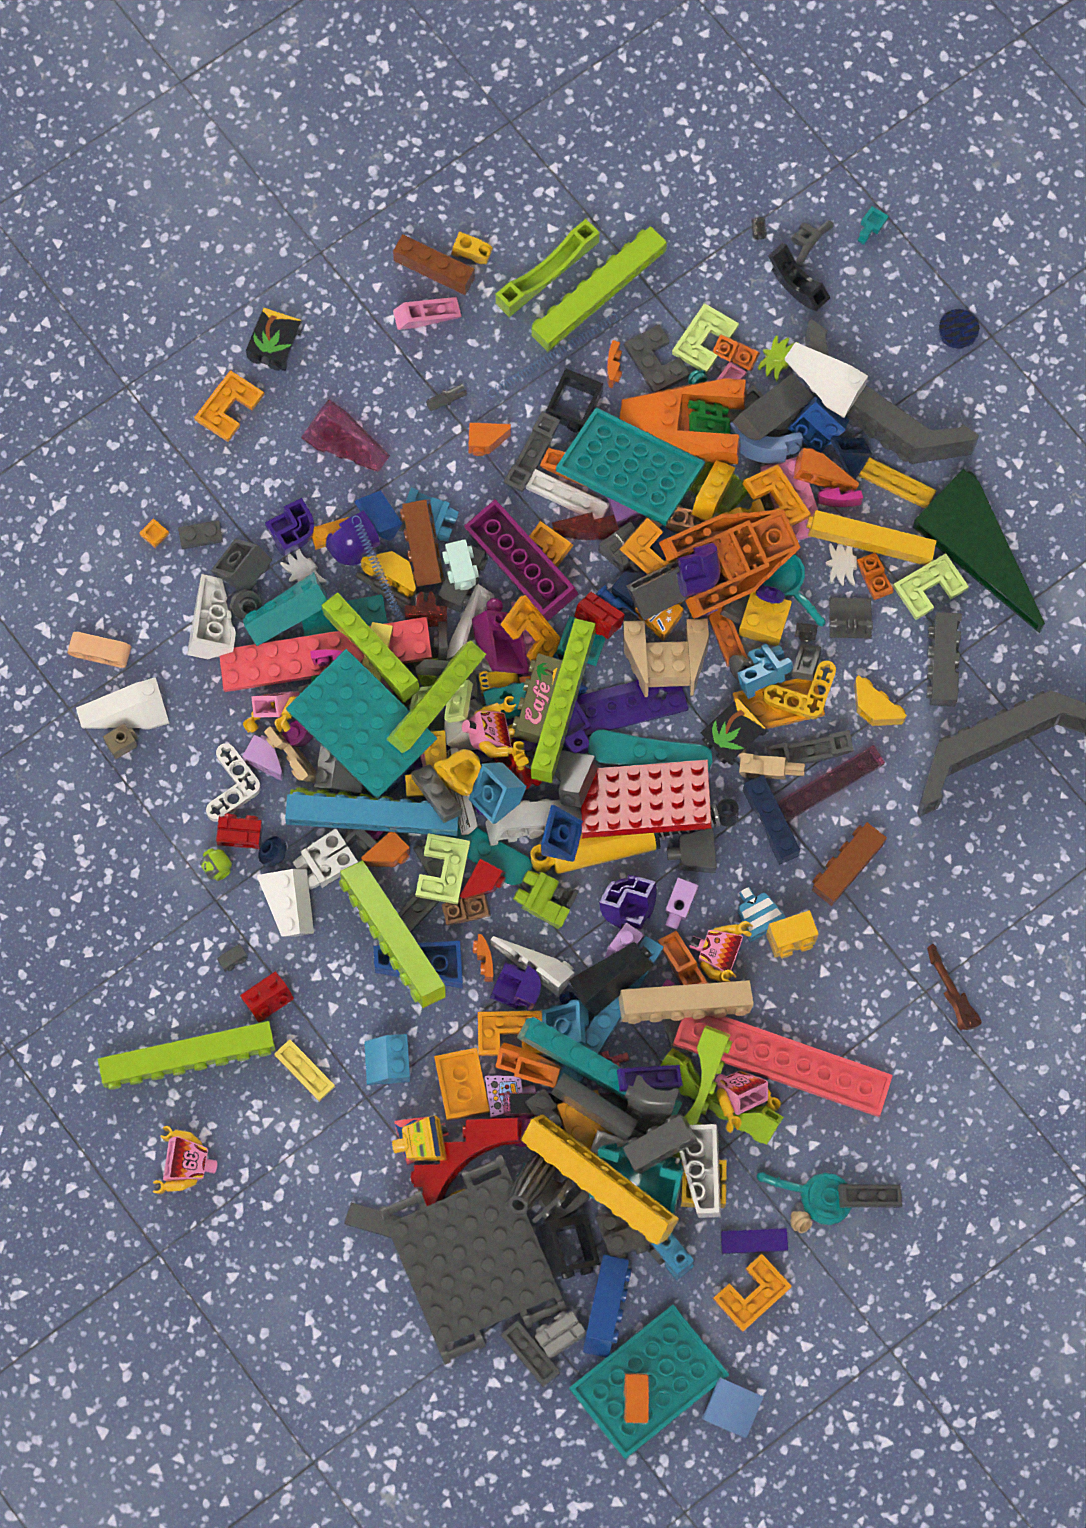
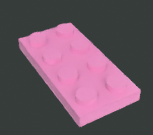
[760,457,818,540]

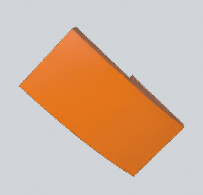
[713,334,760,371]
[607,340,623,389]
[857,552,893,600]
[473,934,493,982]
[624,1374,649,1423]

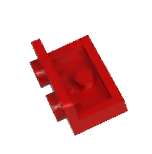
[240,971,294,1023]

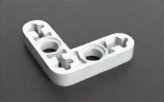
[206,743,261,822]

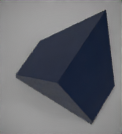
[830,437,872,480]

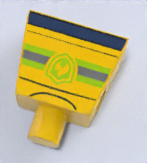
[392,1115,446,1161]

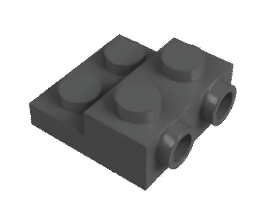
[596,1212,652,1259]

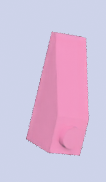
[393,297,461,330]

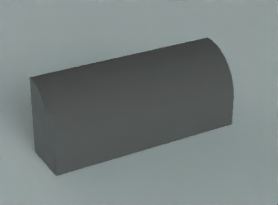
[733,373,814,440]
[626,552,719,620]
[551,1073,638,1141]

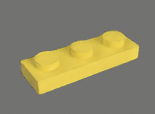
[274,1039,335,1102]

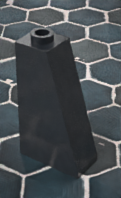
[569,942,654,1016]

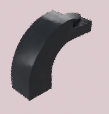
[768,243,831,311]

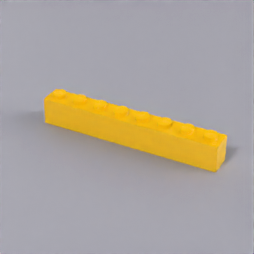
[521,1114,679,1245]

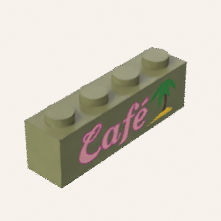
[512,653,562,744]

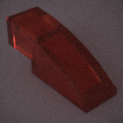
[551,512,619,540]

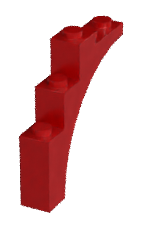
[411,1118,522,1206]

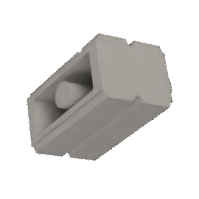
[534,1311,586,1360]

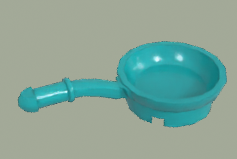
[763,554,826,627]
[756,1172,852,1225]

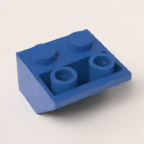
[788,395,849,453]

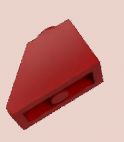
[460,859,506,900]

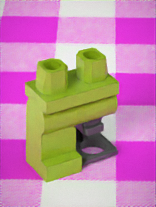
[513,870,579,929]

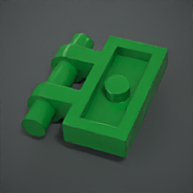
[688,400,730,434]

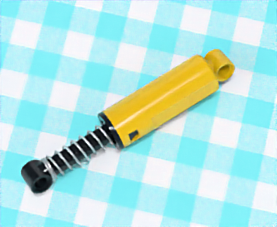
[531,798,739,874]

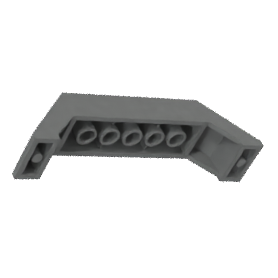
[805,319,979,464]
[917,690,1086,817]

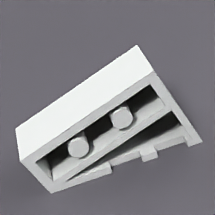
[257,869,314,936]

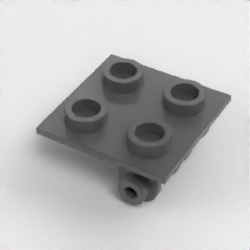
[829,598,873,639]

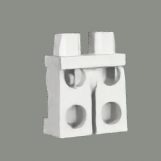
[293,829,358,890]

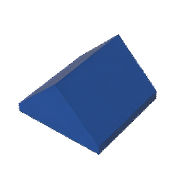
[354,490,403,541]
[541,805,583,862]

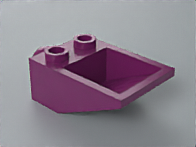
[472,598,529,674]

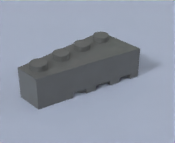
[926,612,962,707]

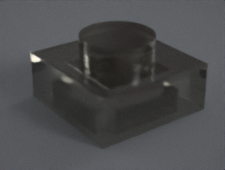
[794,623,818,641]

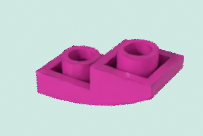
[817,487,863,507]
[310,649,354,666]

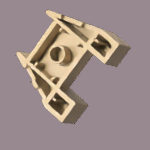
[623,619,709,697]

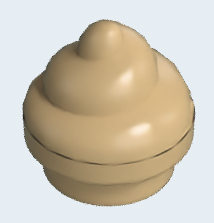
[790,1211,813,1233]

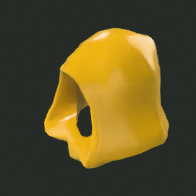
[434,749,481,796]

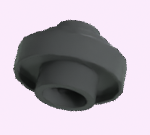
[230,589,262,620]

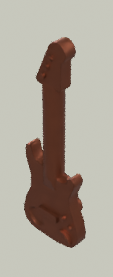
[927,944,982,1030]

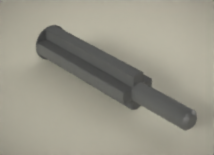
[355,572,411,611]

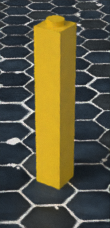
[806,510,936,565]

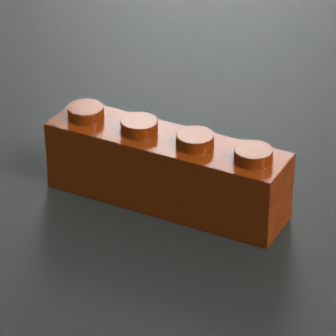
[393,234,475,295]
[400,499,445,587]
[812,822,887,906]

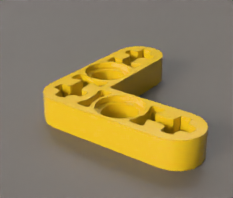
[763,660,836,720]

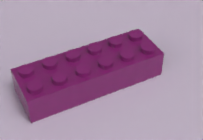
[464,499,579,622]

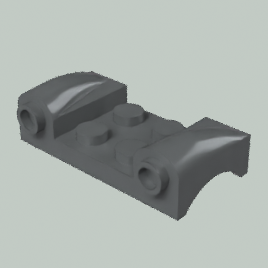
[625,1075,679,1140]

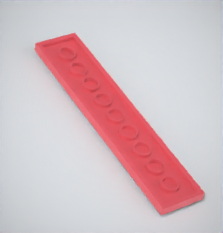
[220,617,433,692]
[673,1016,893,1117]

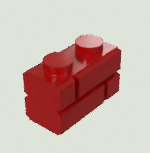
[574,592,625,639]
[216,814,263,849]

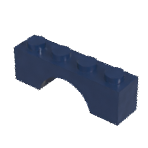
[611,525,675,608]
[742,775,800,865]

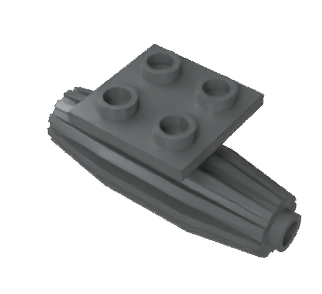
[508,1153,573,1223]

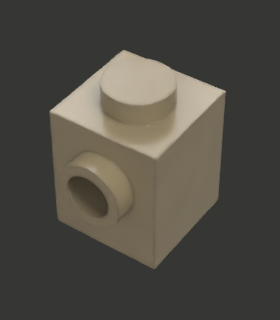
[103,724,138,760]

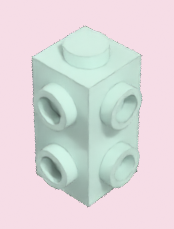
[442,539,479,590]

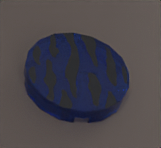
[938,309,980,349]

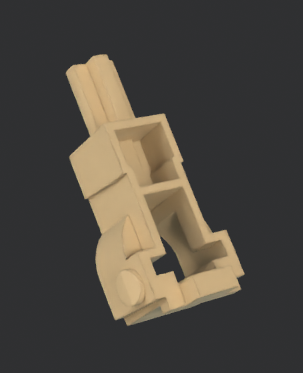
[739,749,806,780]

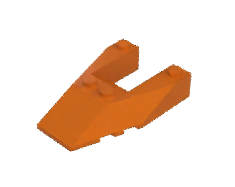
[619,378,747,465]
[659,509,801,619]

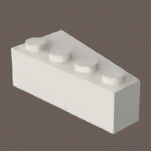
[485,799,582,846]
[680,1124,721,1218]

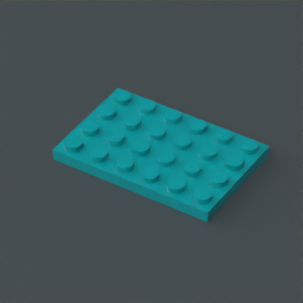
[556,407,705,526]
[286,649,437,799]
[569,1305,729,1460]

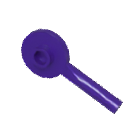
[756,584,785,603]

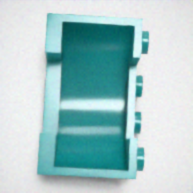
[589,1143,684,1214]

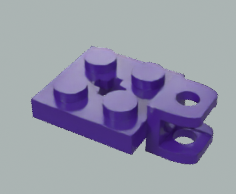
[563,700,591,754]

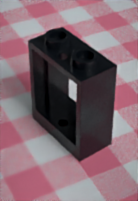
[546,368,603,433]
[538,1213,601,1280]

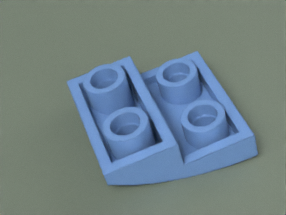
[702,1377,764,1438]

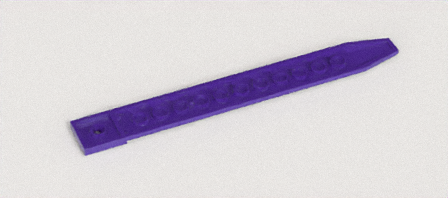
[400,680,688,785]

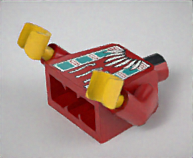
[494,724,542,790]

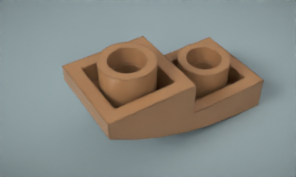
[442,894,491,925]

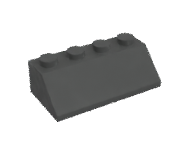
[314,744,364,794]

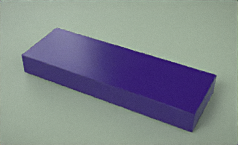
[617,1065,683,1092]
[720,1228,788,1254]

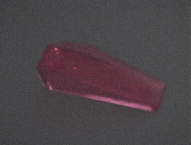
[301,399,390,472]

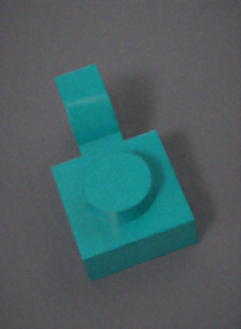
[857,206,889,245]

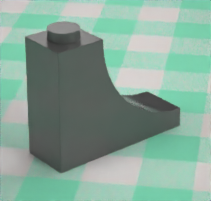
[532,746,597,807]

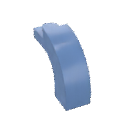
[730,422,803,464]

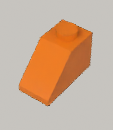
[468,423,511,456]
[361,832,410,867]

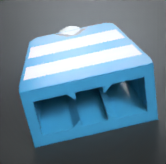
[737,887,786,943]

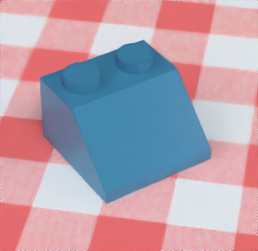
[469,762,527,824]
[364,1034,410,1085]

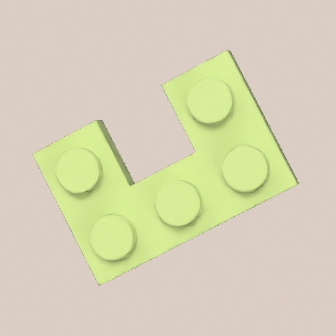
[672,303,739,374]
[893,554,969,620]
[409,680,473,726]
[415,833,470,905]

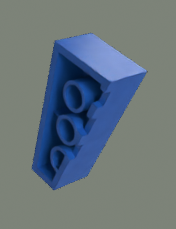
[373,941,463,989]
[582,1255,632,1358]

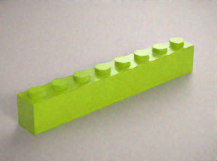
[531,226,667,352]
[531,619,595,783]
[339,860,446,1008]
[97,1021,276,1090]

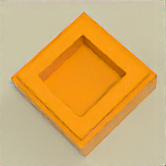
[139,518,169,548]

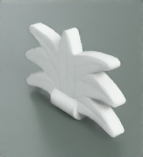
[826,543,857,586]
[281,549,327,583]

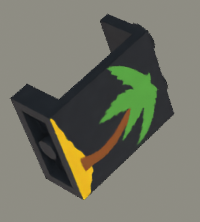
[246,307,303,371]
[700,698,769,765]

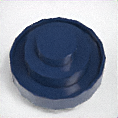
[258,836,287,867]

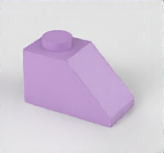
[242,735,283,781]

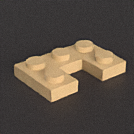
[264,726,316,783]

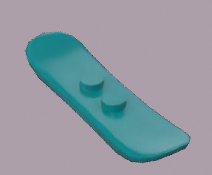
[588,730,713,772]
[440,822,533,885]

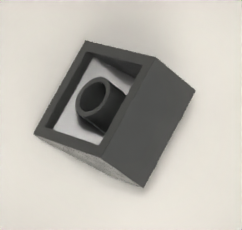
[211,539,273,590]

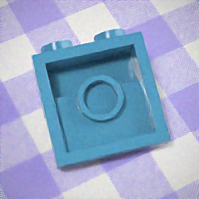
[542,1000,589,1045]

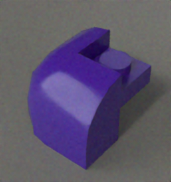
[265,498,314,556]
[326,510,380,566]
[676,543,721,597]
[599,875,657,930]
[489,962,541,1011]

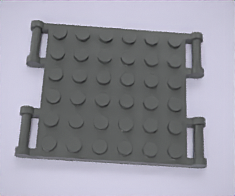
[379,1155,568,1365]

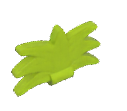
[758,335,799,382]

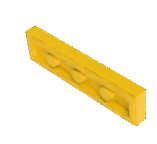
[859,458,937,509]

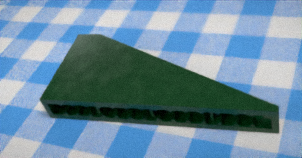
[913,468,1045,633]

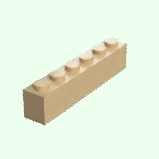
[618,980,754,1024]

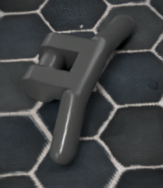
[791,221,834,267]

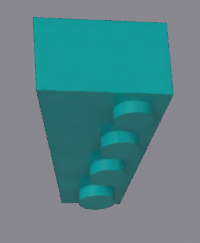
[243,572,329,646]

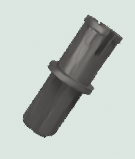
[426,383,467,411]

